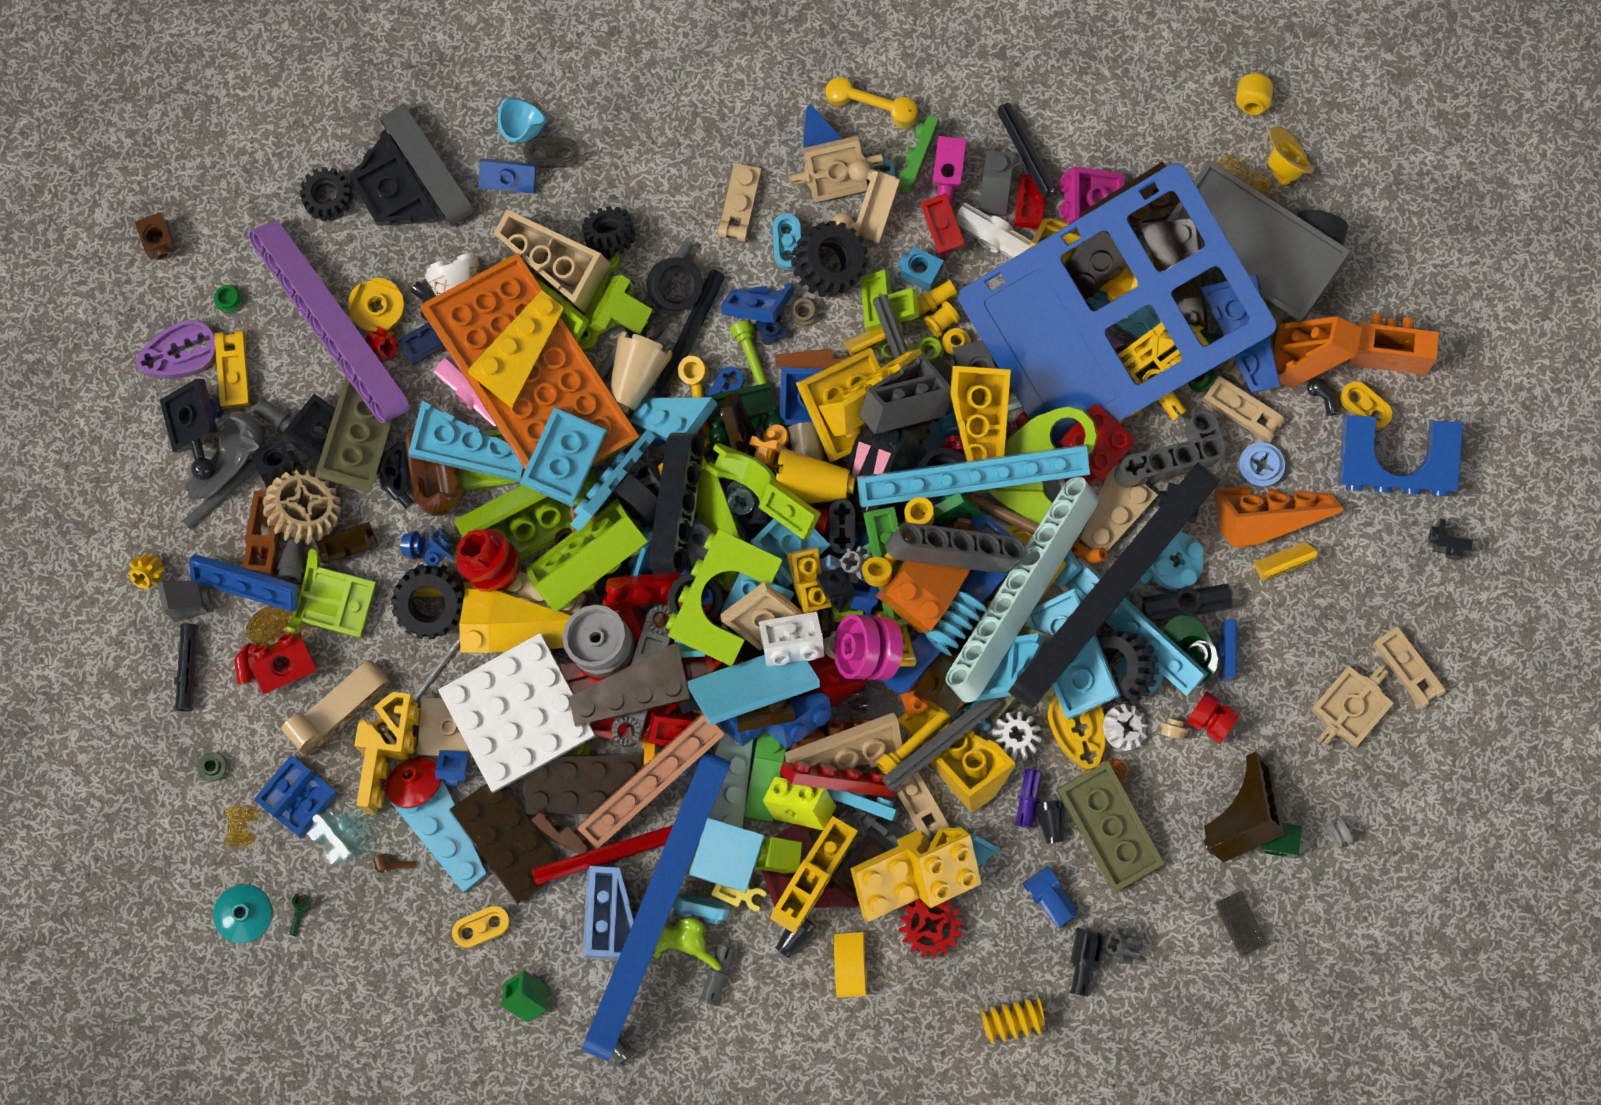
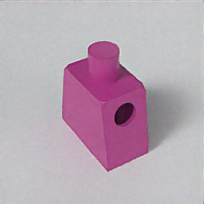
[932,136,966,205]

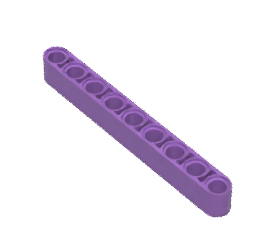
[249,220,409,423]

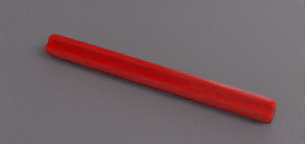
[532,825,673,885]

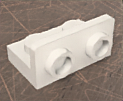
[759,612,824,666]

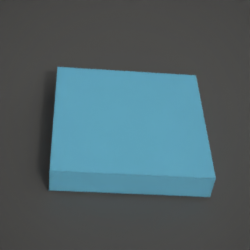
[689,818,765,893]

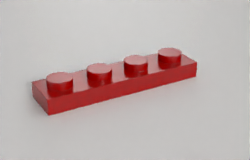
[780,760,895,798]

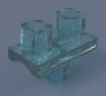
[307,811,362,865]

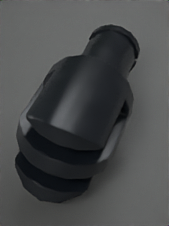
[1070,928,1105,997]

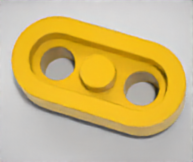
[1340,381,1392,430]
[452,906,510,948]

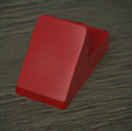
[647,709,699,746]

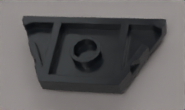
[349,129,438,226]

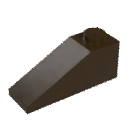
[913,629,973,716]

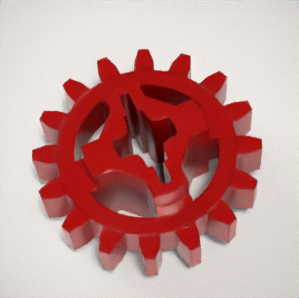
[899,899,963,959]

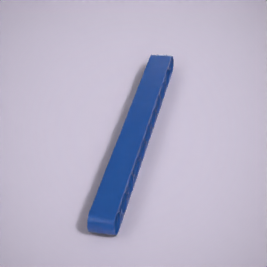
[581,751,732,1062]

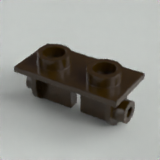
[315,522,378,564]

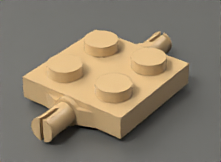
[788,136,884,203]
[1311,666,1394,748]

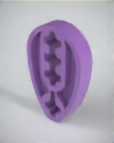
[136,320,216,379]

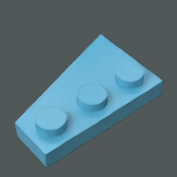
[628,397,717,441]

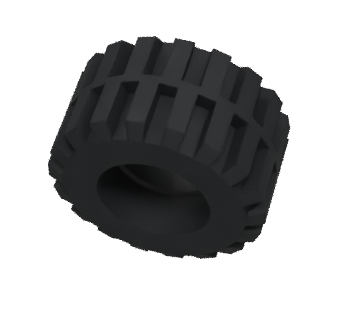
[791,221,868,297]
[391,564,465,640]
[1096,630,1159,704]

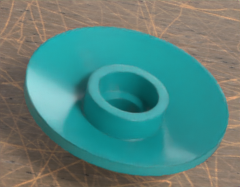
[213,885,272,943]

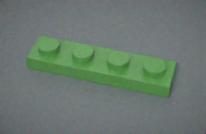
[863,507,909,626]

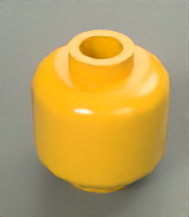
[1236,72,1273,115]

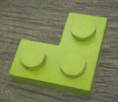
[861,270,920,332]

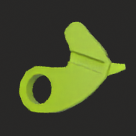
[975,406,1098,525]

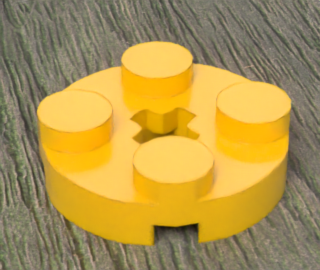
[348,278,405,333]

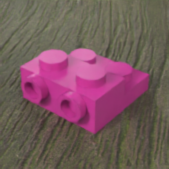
[1059,166,1125,224]

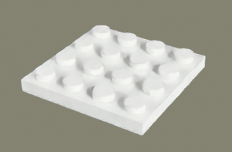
[438,633,596,793]

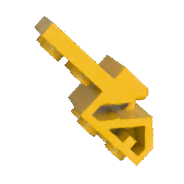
[354,692,421,815]
[850,828,982,922]

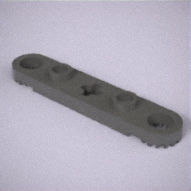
[611,605,672,747]

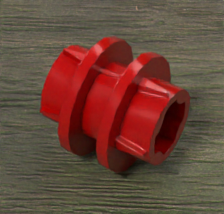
[455,529,520,592]

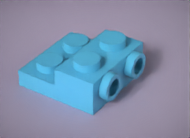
[749,519,830,588]

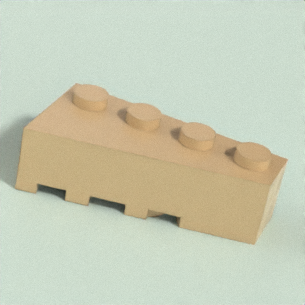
[494,209,611,312]

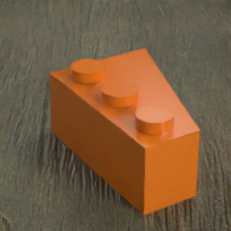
[1273,316,1362,388]

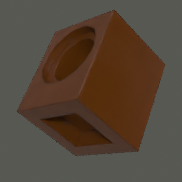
[135,212,177,260]

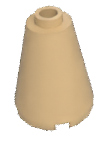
[610,332,673,415]

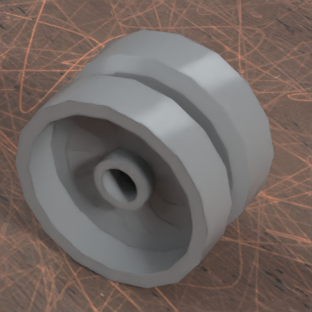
[562,605,635,678]

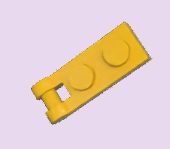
[215,330,250,409]

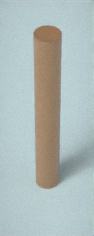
[968,492,1039,534]

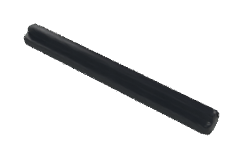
[655,269,724,397]

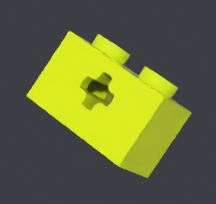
[763,777,836,830]

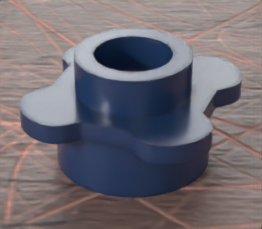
[755,315,788,345]

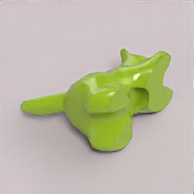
[652,918,721,971]

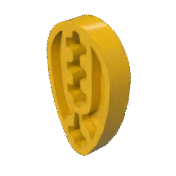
[1047,695,1106,771]

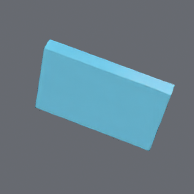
[520,407,607,507]

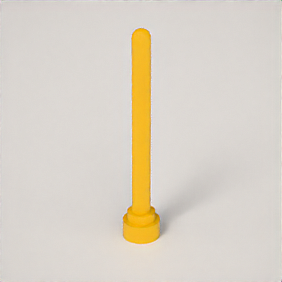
[876,700,965,775]

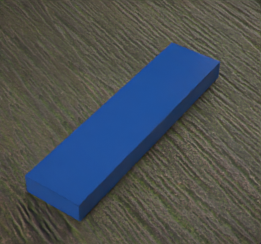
[189,554,299,612]

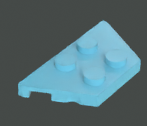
[942,633,1044,703]

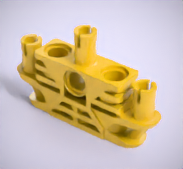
[1118,322,1209,425]

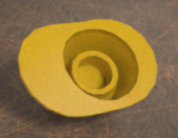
[1268,126,1313,185]

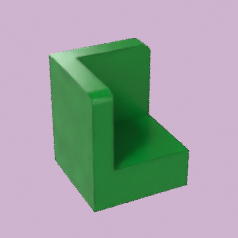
[501,970,550,1022]

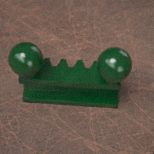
[704,382,785,447]

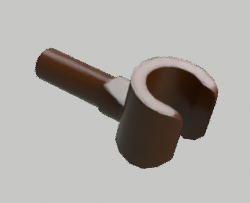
[373,853,415,873]

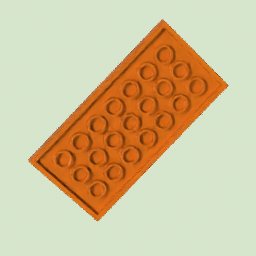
[420,253,639,495]

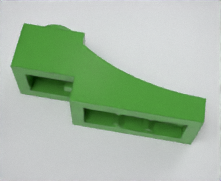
[744,731,786,823]

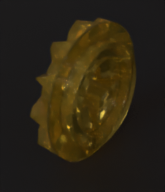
[246,606,289,645]

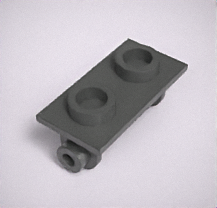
[857,813,908,851]

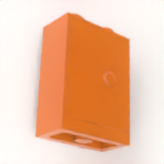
[1347,313,1439,375]

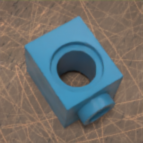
[898,246,944,292]

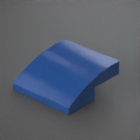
[253,755,339,839]

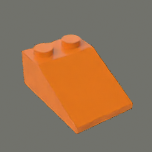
[876,561,971,633]

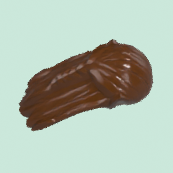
[405,428,465,516]

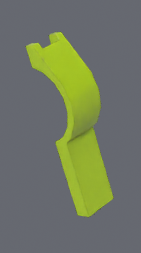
[705,443,821,540]

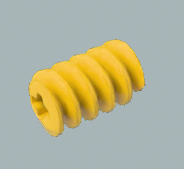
[980,997,1045,1045]

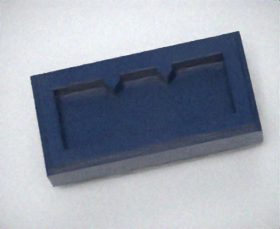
[398,322,445,366]

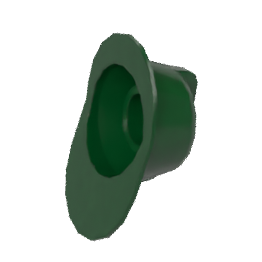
[1164,615,1219,682]

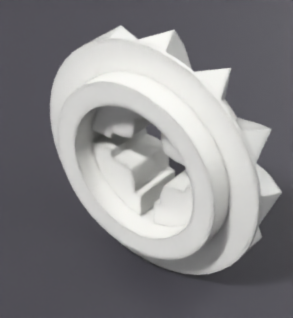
[1103,704,1149,751]

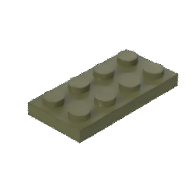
[315,377,392,492]
[1055,761,1164,893]

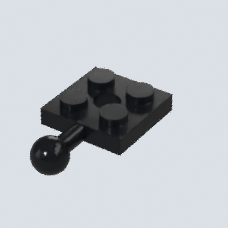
[160,379,218,480]
[281,393,335,464]

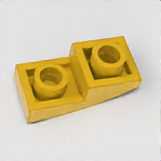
[787,547,832,613]
[834,932,867,998]

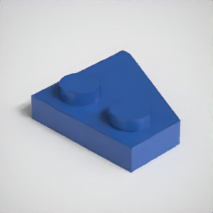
[721,283,794,323]

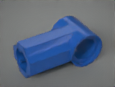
[1023,866,1079,929]

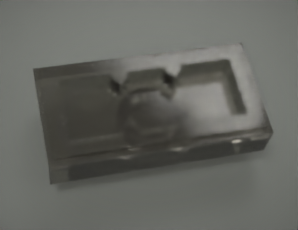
[1214,891,1268,958]

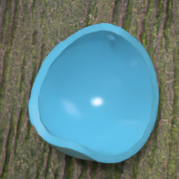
[498,98,547,144]

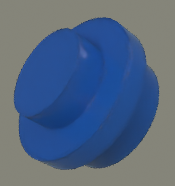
[401,531,424,560]

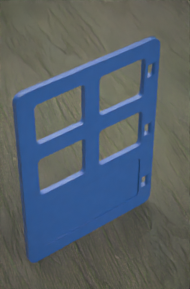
[958,163,1276,444]

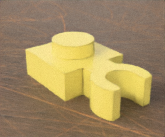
[711,881,767,912]

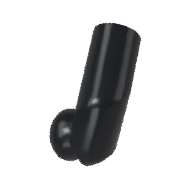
[1307,378,1340,416]

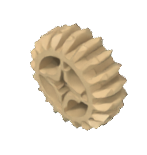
[263,469,341,545]

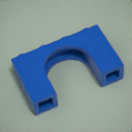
[1339,415,1463,496]

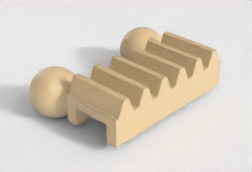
[832,160,902,244]

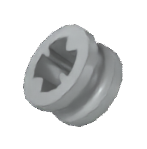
[1327,819,1352,849]

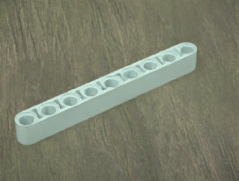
[946,476,1098,702]

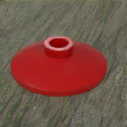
[386,757,442,808]

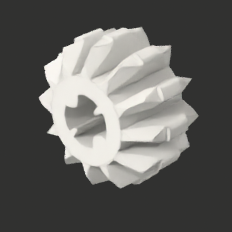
[992,711,1042,761]

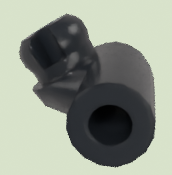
[411,281,436,321]

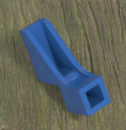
[719,693,832,749]

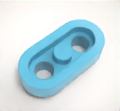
[772,214,801,270]
[672,892,730,924]

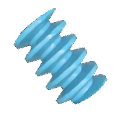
[924,591,987,656]

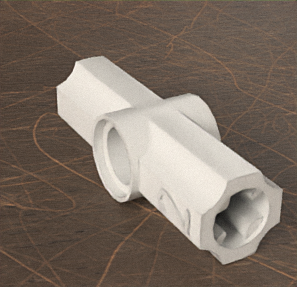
[955,202,1032,259]

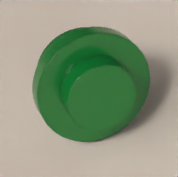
[214,285,242,313]

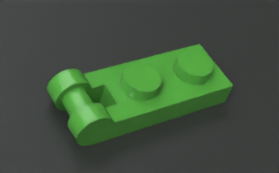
[899,114,939,194]

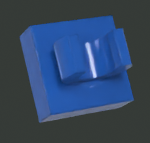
[435,750,469,787]

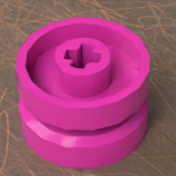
[834,614,903,680]

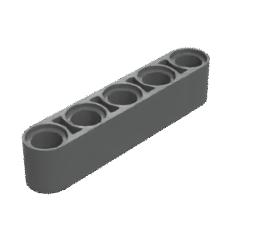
[380,104,474,227]
[886,523,1026,573]

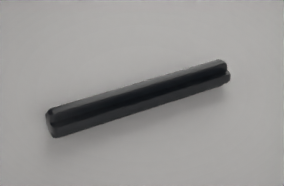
[997,103,1056,198]

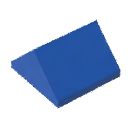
[780,368,824,425]

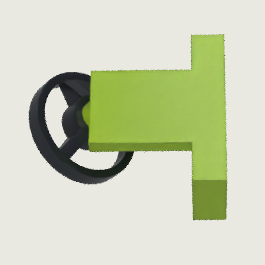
[587,275,665,341]

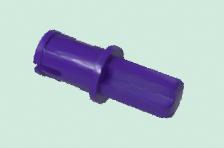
[1014,769,1042,828]

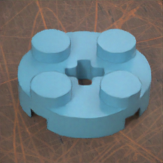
[1149,532,1204,590]

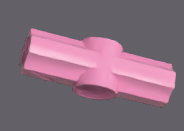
[434,355,498,429]

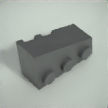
[859,354,951,434]

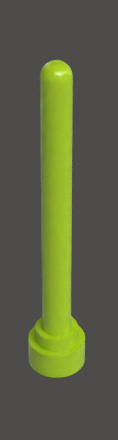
[730,320,790,448]

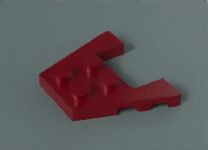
[761,812,860,908]

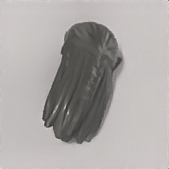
[185,411,264,500]

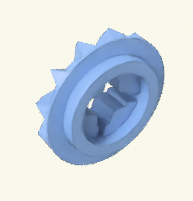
[1238,442,1285,488]

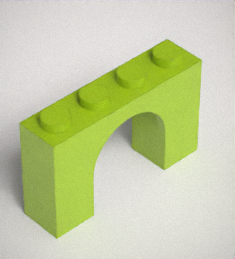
[665,529,783,666]

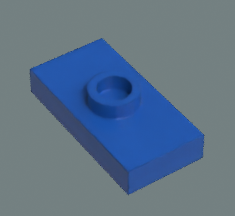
[478,158,536,193]
[1216,619,1237,682]

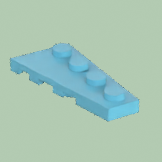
[408,401,524,482]

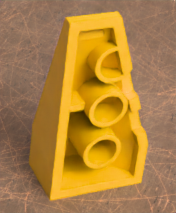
[818,349,923,438]
[950,366,1011,461]
[459,588,573,653]
[898,709,1016,813]

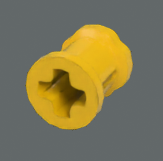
[923,301,961,338]

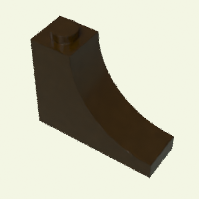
[1204,751,1284,863]

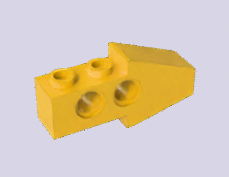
[770,816,858,934]

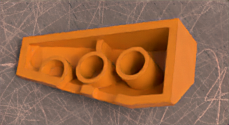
[1214,487,1343,548]

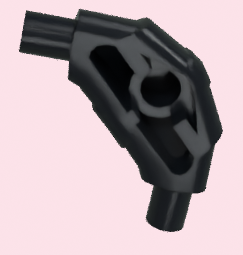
[377,442,414,510]

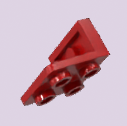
[1055,404,1135,487]

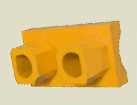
[750,425,789,474]

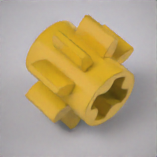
[128,553,166,590]

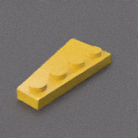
[468,290,564,408]

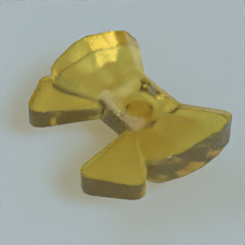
[223,806,259,847]

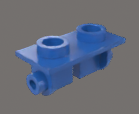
[424,525,453,566]

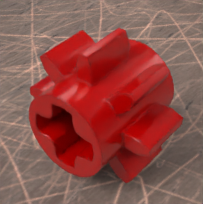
[365,327,399,364]

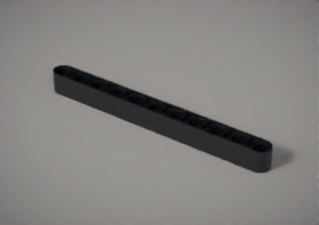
[1008,462,1221,711]

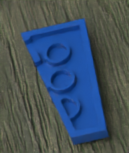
[1200,274,1281,393]

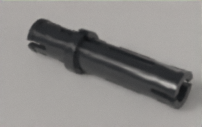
[174,623,199,712]

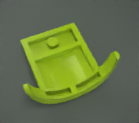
[286,549,377,639]

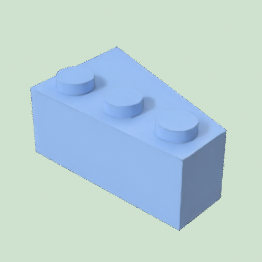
[582,866,634,961]

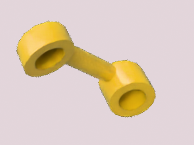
[825,77,919,129]
[678,356,713,453]
[862,497,934,587]

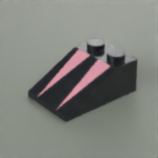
[842,424,927,515]

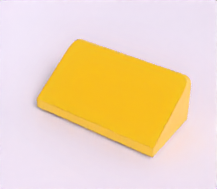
[844,323,903,357]
[1254,542,1318,581]

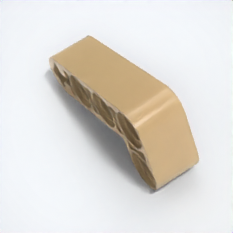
[281,660,390,756]

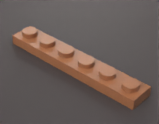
[577,713,726,849]

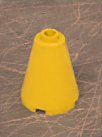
[776,449,855,504]

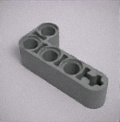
[1114,409,1226,488]

